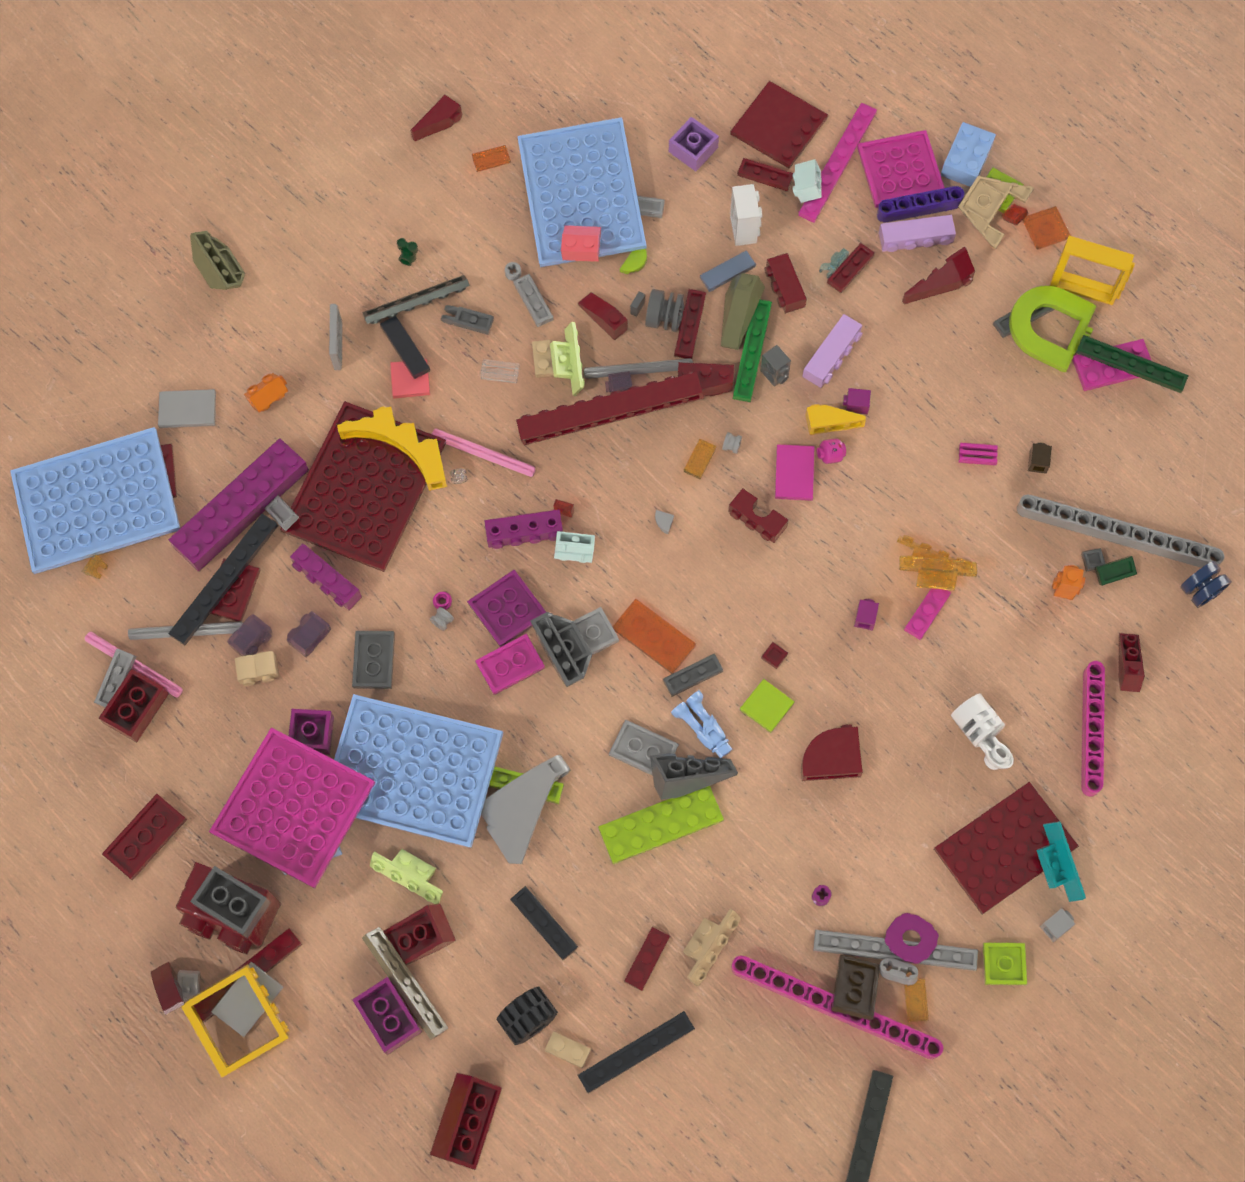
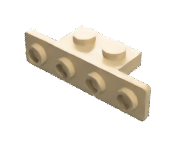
[683,909,741,986]

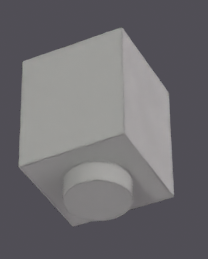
[1040,908,1075,942]

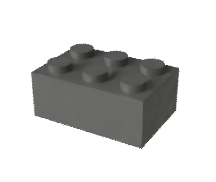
[190,866,271,938]

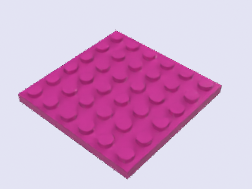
[209,728,376,889]

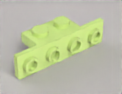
[550,322,585,396]
[370,849,443,904]

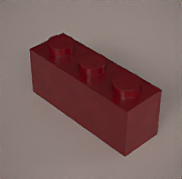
[764,253,807,314]

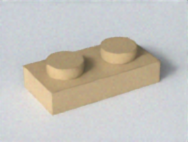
[532,340,554,378]
[545,1031,591,1069]

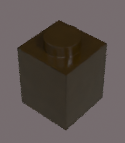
[1028,443,1052,474]

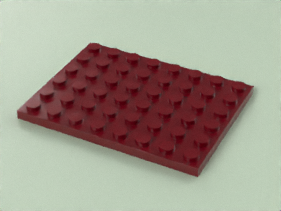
[280,401,446,572]

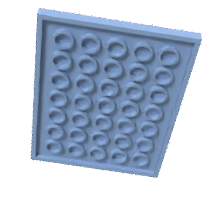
[517,117,647,267]
[10,427,180,574]
[334,694,504,848]

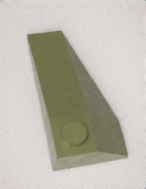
[721,273,765,350]

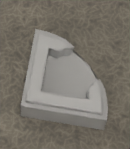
[655,510,674,534]

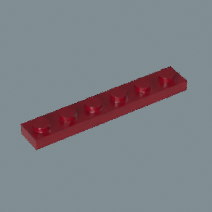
[193,928,302,1023]

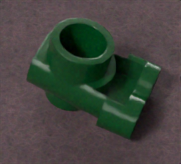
[397,238,418,266]

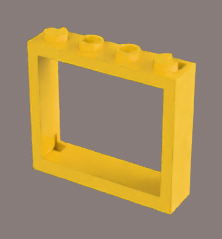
[1050,235,1135,306]
[181,964,290,1078]

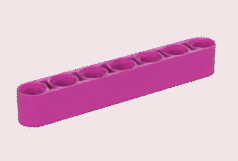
[1081,661,1105,797]

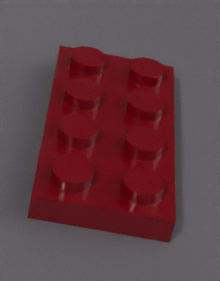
[102,793,187,880]

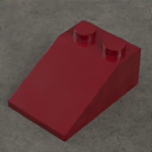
[383,904,456,965]

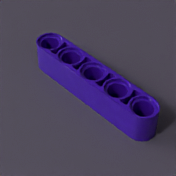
[877,186,964,223]

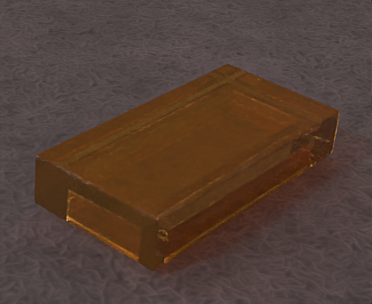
[472,145,511,172]

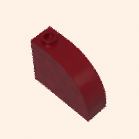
[801,724,863,781]

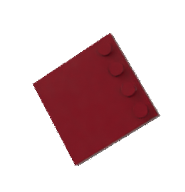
[730,81,828,169]

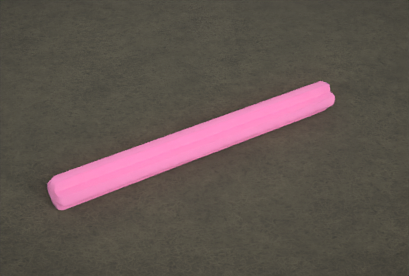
[432,429,535,477]
[85,632,183,698]

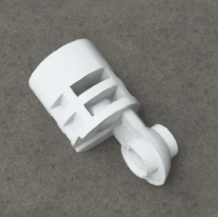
[951,693,1014,770]

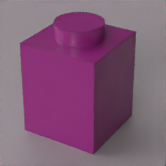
[843,388,871,415]
[854,599,879,631]

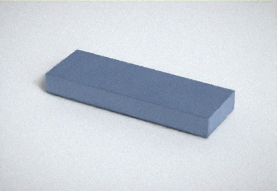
[700,251,756,292]

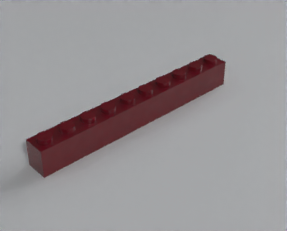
[516,371,704,446]

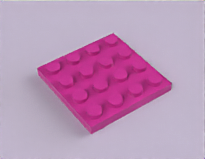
[857,130,944,208]

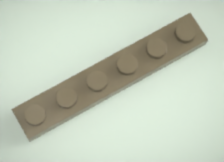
[362,927,448,1040]

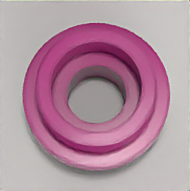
[433,592,452,610]

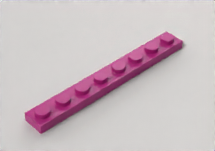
[798,103,877,223]

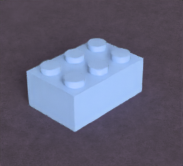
[941,122,996,187]

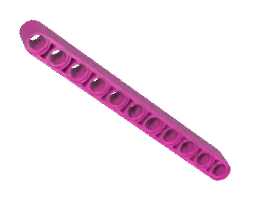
[731,955,943,1060]

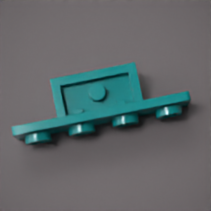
[1036,821,1086,902]

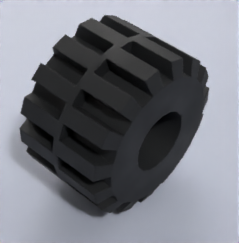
[496,987,558,1045]

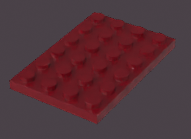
[934,781,1079,915]

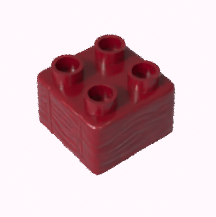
[176,862,281,955]

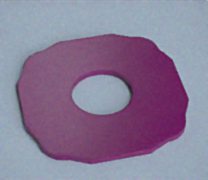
[884,913,939,964]

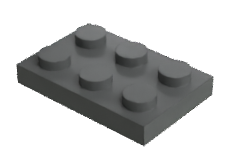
[352,631,395,689]

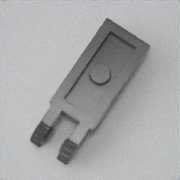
[440,305,494,335]

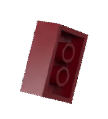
[99,669,169,743]

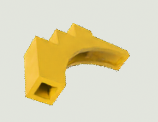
[337,406,447,491]

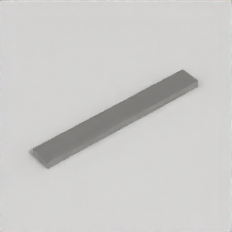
[813,930,978,971]

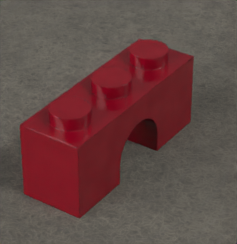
[728,488,789,543]

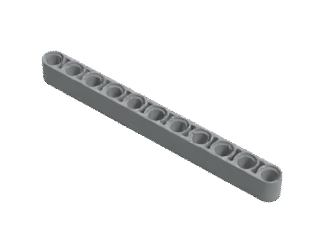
[1017,494,1224,568]

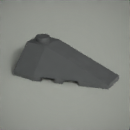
[650,753,738,800]

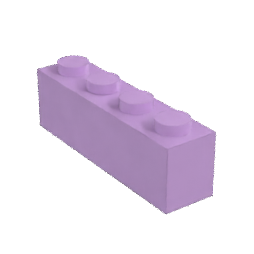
[879,215,956,252]
[802,314,863,388]

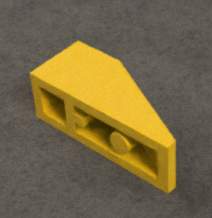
[805,404,866,435]

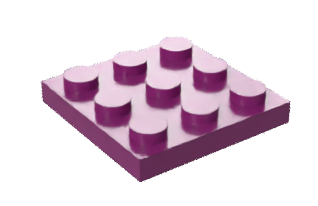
[467,569,546,647]

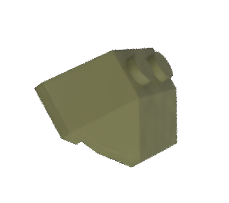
[190,231,245,290]

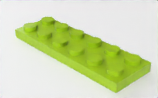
[598,786,724,865]

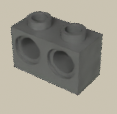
[760,345,791,387]

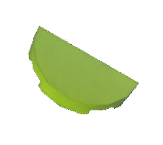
[620,249,647,274]

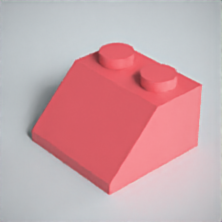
[561,226,601,262]

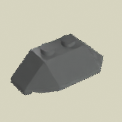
[530,612,592,687]

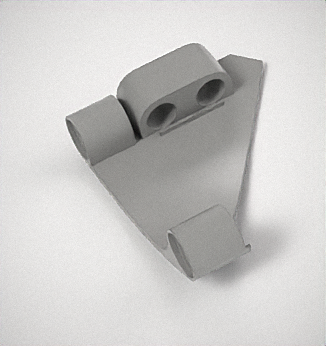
[481,755,571,864]

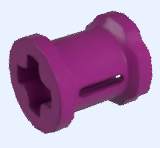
[812,885,832,906]

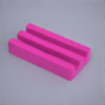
[959,443,998,466]

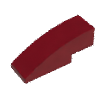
[151,962,184,1015]

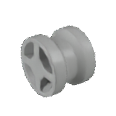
[722,432,742,454]
[430,607,454,631]

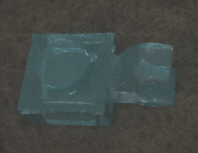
[819,248,849,278]

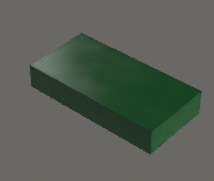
[1095,556,1137,586]

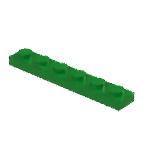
[733,300,772,403]

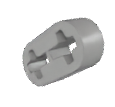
[880,958,918,985]

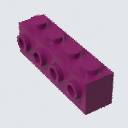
[484,509,563,549]
[290,543,362,611]

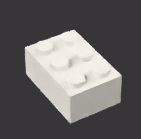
[730,184,762,246]

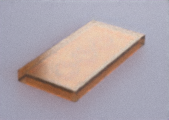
[612,599,696,674]

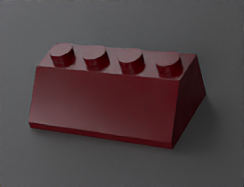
[430,1073,502,1170]

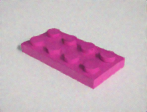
[1072,339,1152,391]

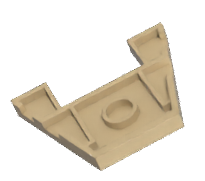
[959,176,1034,249]

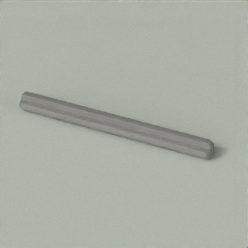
[584,358,693,379]
[128,622,244,640]

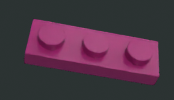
[904,583,951,640]

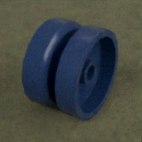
[1180,561,1232,608]

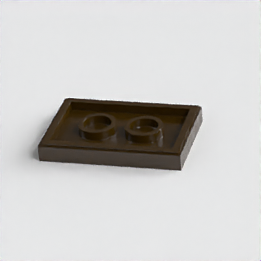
[832,954,880,1021]

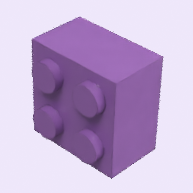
[669,117,719,171]

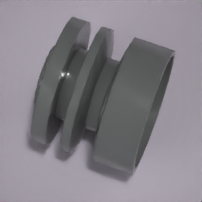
[645,289,684,332]

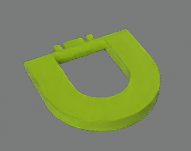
[1009,286,1096,372]

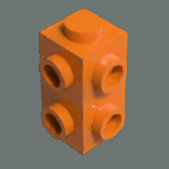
[243,373,289,413]
[1052,565,1086,600]

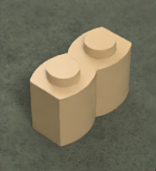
[235,651,279,686]

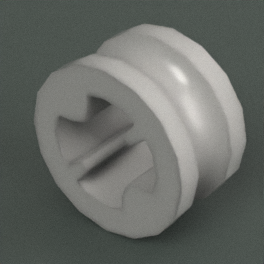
[505,262,521,281]

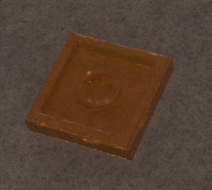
[1022,206,1071,250]

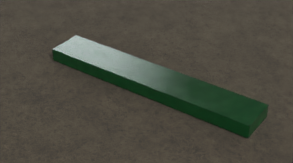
[1076,335,1189,393]

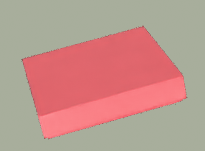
[390,359,430,399]

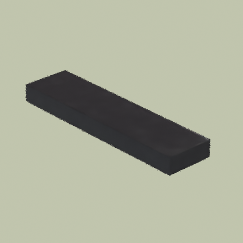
[380,316,430,379]
[510,886,578,961]

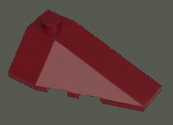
[902,246,975,304]

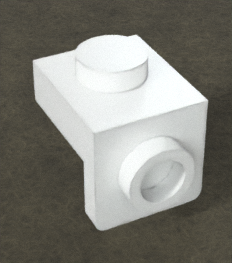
[178,970,200,1001]

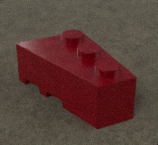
[678,362,734,397]

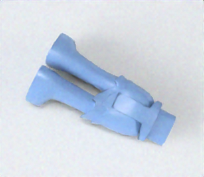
[671,690,732,759]

